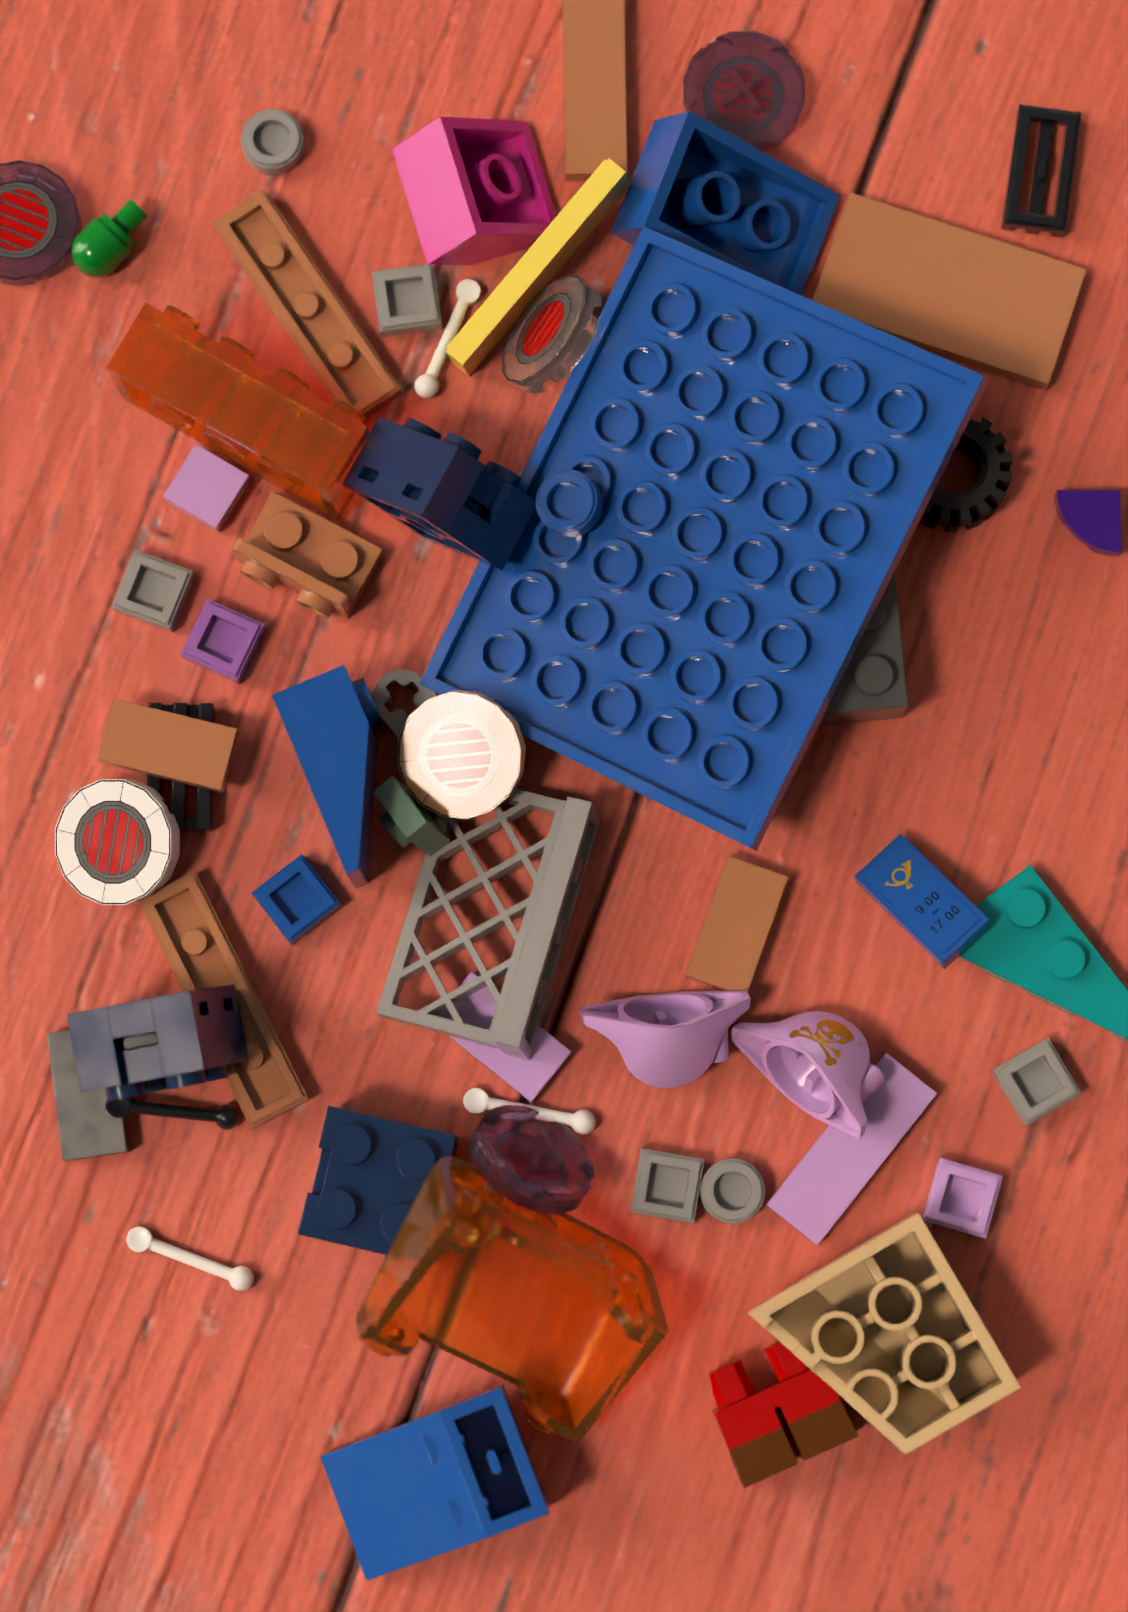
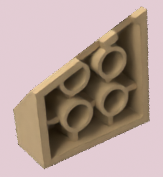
[747,1213,1021,1454]

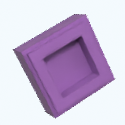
[180,598,266,684]

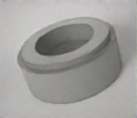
[241,109,305,176]
[700,1159,765,1224]

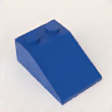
[611,111,841,296]
[272,665,382,889]

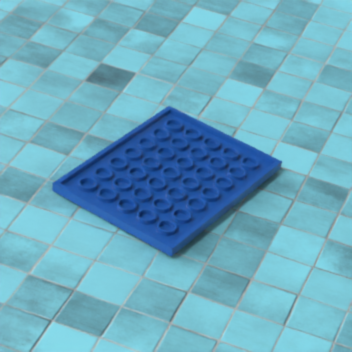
[419,226,988,851]

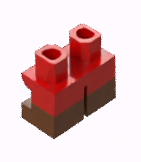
[708,1341,858,1488]

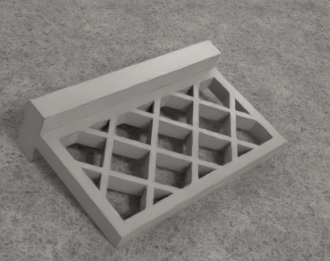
[376,788,601,1060]

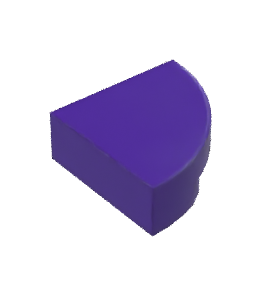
[1054,490,1121,557]

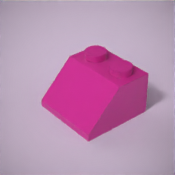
[392,116,557,265]

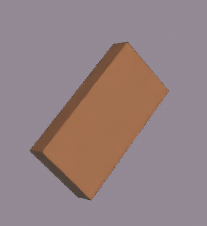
[97,698,240,793]
[685,855,788,992]

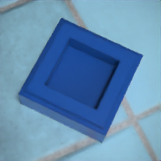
[251,854,342,945]

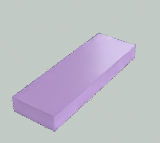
[766,1053,937,1246]

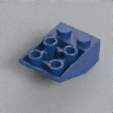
[320,1385,550,1581]

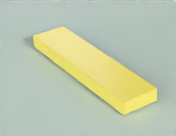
[446,158,629,376]

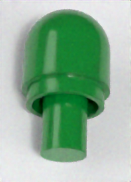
[71,199,148,277]

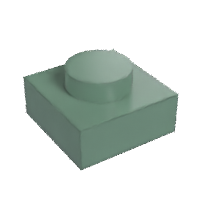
[373,776,450,856]

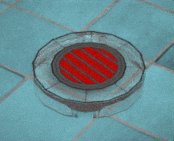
[502,274,602,394]

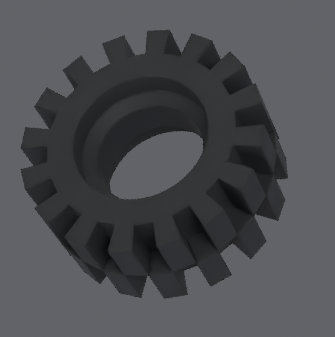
[922,416,1013,532]

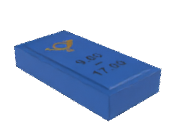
[854,833,991,970]

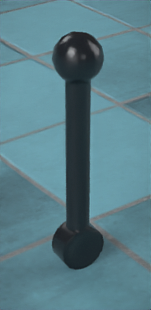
[105,1097,240,1130]

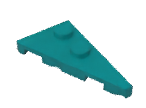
[959,865,1128,1043]

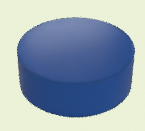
[536,469,603,537]

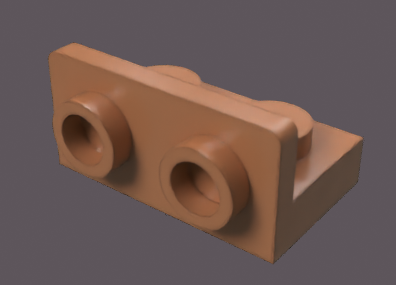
[232,491,384,619]

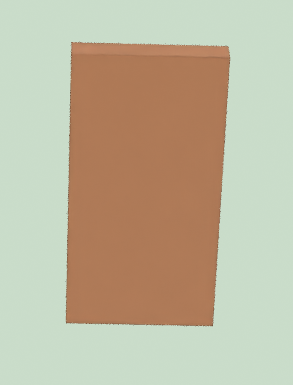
[812,192,1087,390]

